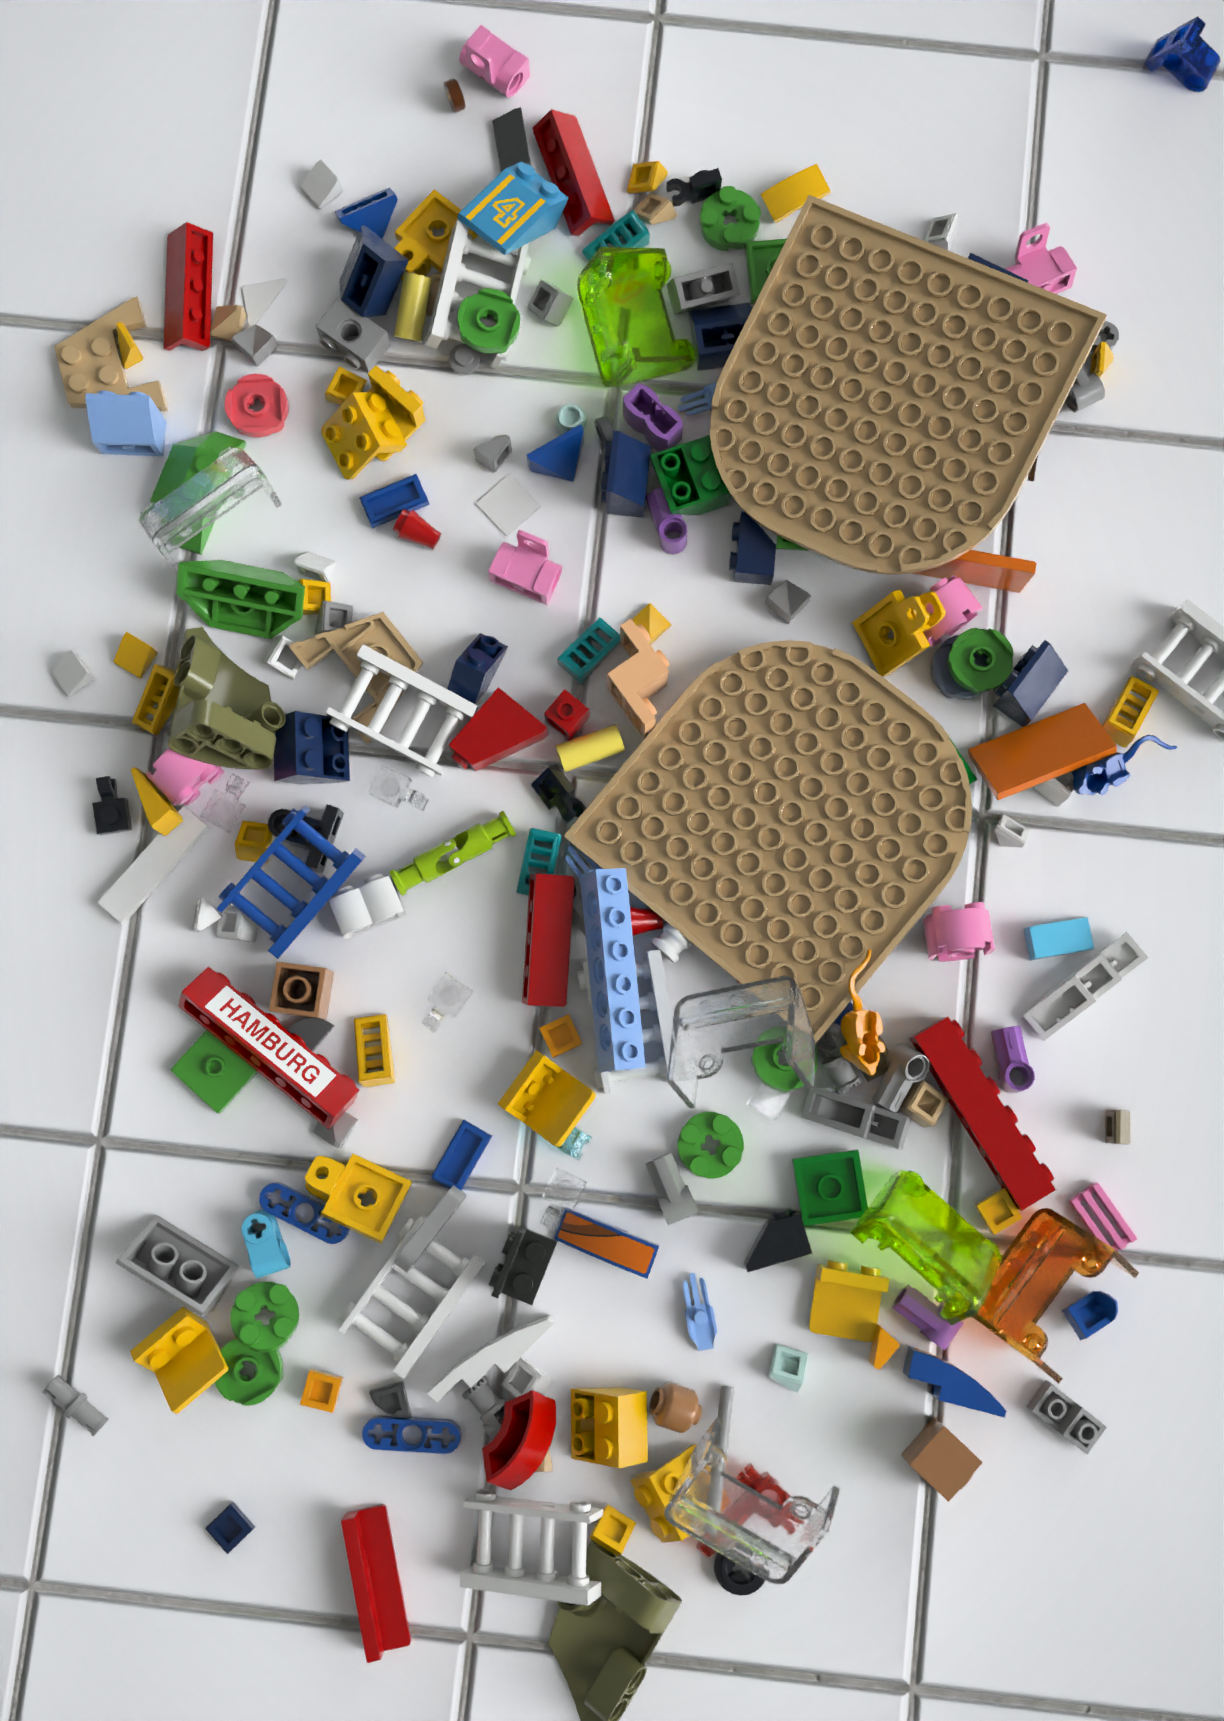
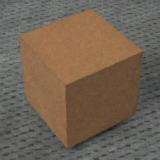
[269,962,334,1020]
[901,1417,983,1502]

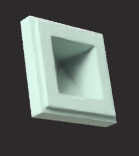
[769,1344,808,1392]

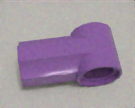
[646,487,687,555]
[991,1026,1035,1093]
[892,1284,964,1351]

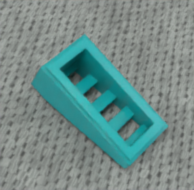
[582,210,650,276]
[557,617,620,684]
[516,828,562,896]

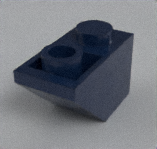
[729,511,776,585]
[447,633,508,704]

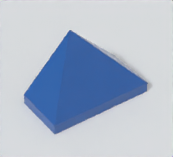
[334,187,398,239]
[526,424,584,482]

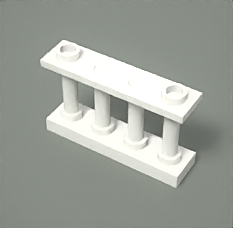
[425,219,531,369]
[1132,599,1224,740]
[326,644,478,778]
[578,949,683,1093]
[338,1216,486,1379]
[460,1489,603,1606]

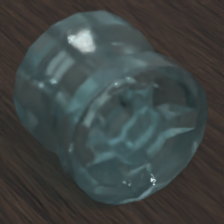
[551,1127,592,1161]

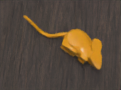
[840,949,885,1076]

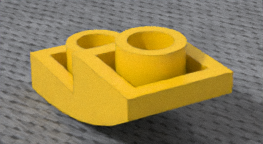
[761,164,831,223]

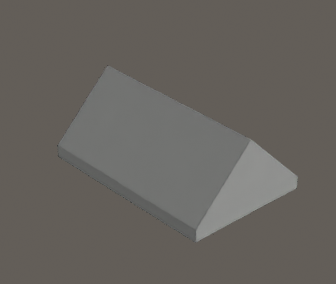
[116,1215,239,1317]

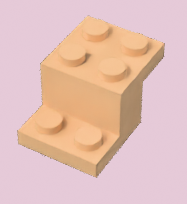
[607,619,670,739]

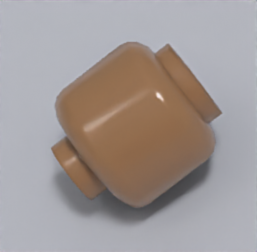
[649,1382,702,1433]

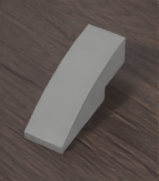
[801,1086,911,1150]

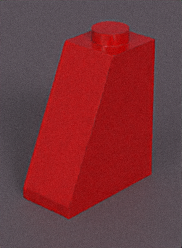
[448,687,549,772]

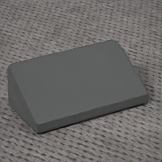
[492,107,531,172]

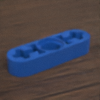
[259,1183,350,1244]
[362,1415,462,1454]

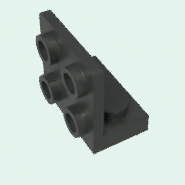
[489,1226,558,1305]

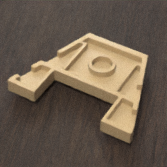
[54,296,168,412]
[289,612,423,745]

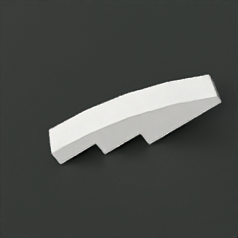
[1023,931,1148,1041]
[428,1315,554,1403]

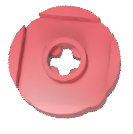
[225,374,289,437]

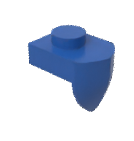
[1062,1291,1118,1340]

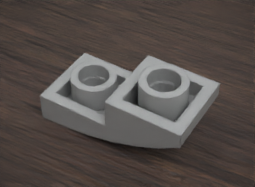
[1026,1380,1107,1454]

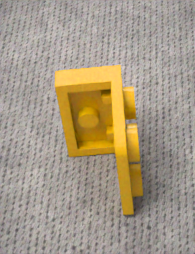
[367,365,426,461]
[321,392,407,480]
[498,1050,596,1147]
[809,1260,889,1342]
[630,1444,729,1543]

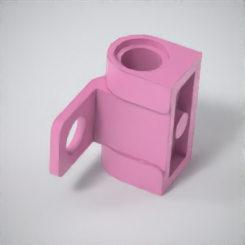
[459,25,530,98]
[1005,223,1077,294]
[488,530,562,605]

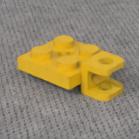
[394,189,478,281]
[852,590,946,677]
[305,1153,412,1244]

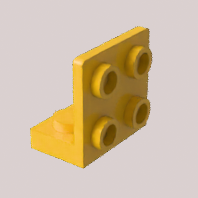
[130,1307,228,1414]

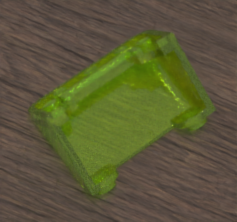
[577,247,696,387]
[850,1170,1002,1325]

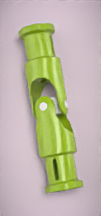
[389,811,516,896]

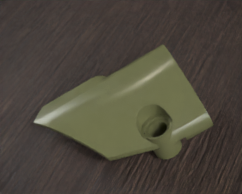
[168,627,286,770]
[548,1540,682,1721]

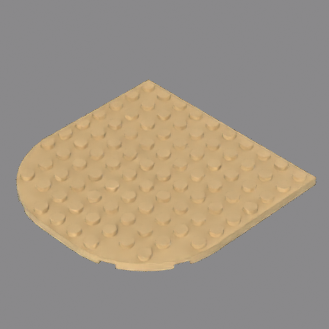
[710,195,1107,575]
[564,640,972,1045]

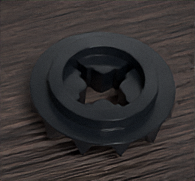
[714,1536,769,1595]

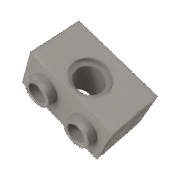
[666,263,740,315]
[315,297,391,373]

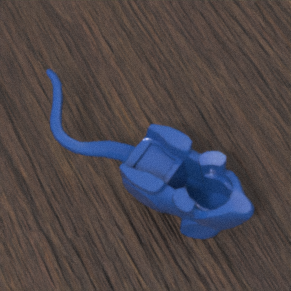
[1072,735,1177,796]

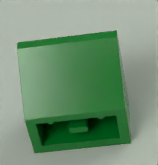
[650,435,731,515]

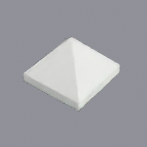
[995,814,1029,848]
[192,897,222,932]

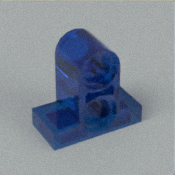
[1144,16,1221,92]

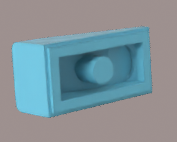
[1023,917,1094,960]

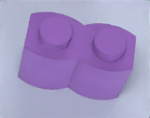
[623,383,683,452]

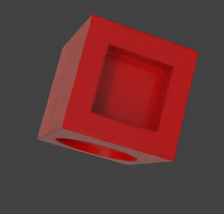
[544,689,590,741]

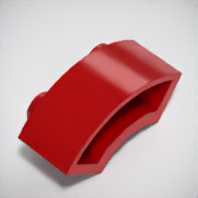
[482,1390,556,1491]

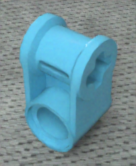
[241,1210,291,1278]

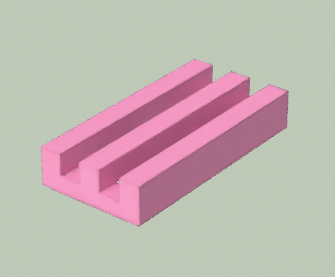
[1069,1182,1137,1258]

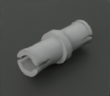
[42,1375,109,1437]

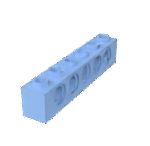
[580,868,646,1073]

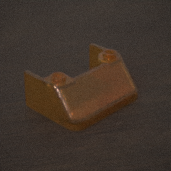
[969,1208,1139,1384]

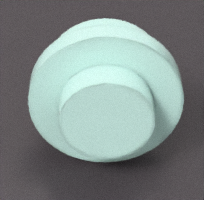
[555,404,586,434]

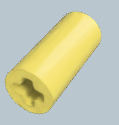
[394,272,432,342]
[555,724,625,772]

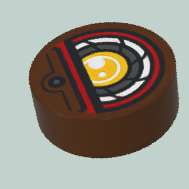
[443,78,466,113]

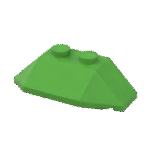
[150,431,246,555]
[177,560,305,639]

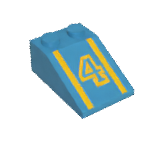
[457,161,568,255]

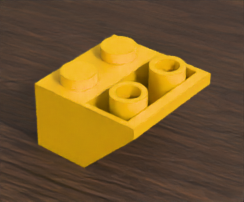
[571,1388,648,1468]

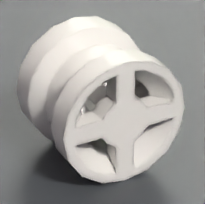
[651,923,692,964]

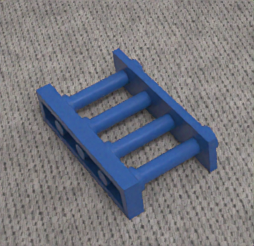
[216,806,366,959]

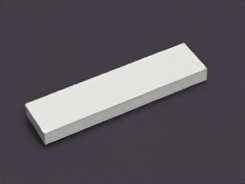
[97,806,210,925]

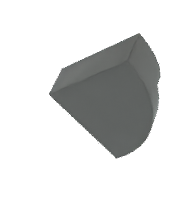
[287,1018,335,1051]
[369,1381,411,1417]

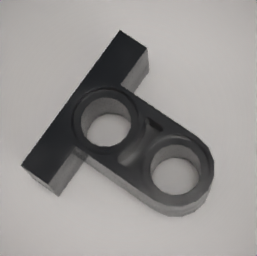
[268,804,344,873]

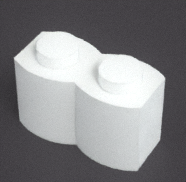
[329,874,406,939]

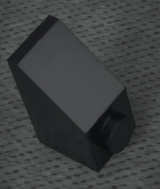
[743,1208,812,1272]

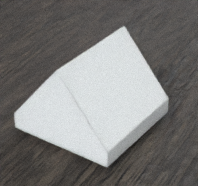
[924,213,959,251]
[1033,774,1074,807]

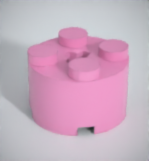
[923,575,983,647]
[146,748,225,806]
[923,902,995,962]

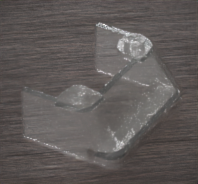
[139,447,282,573]
[666,976,815,1109]
[664,1417,840,1584]

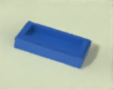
[359,474,430,529]
[430,1119,492,1191]

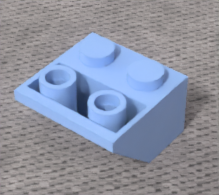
[85,390,166,456]

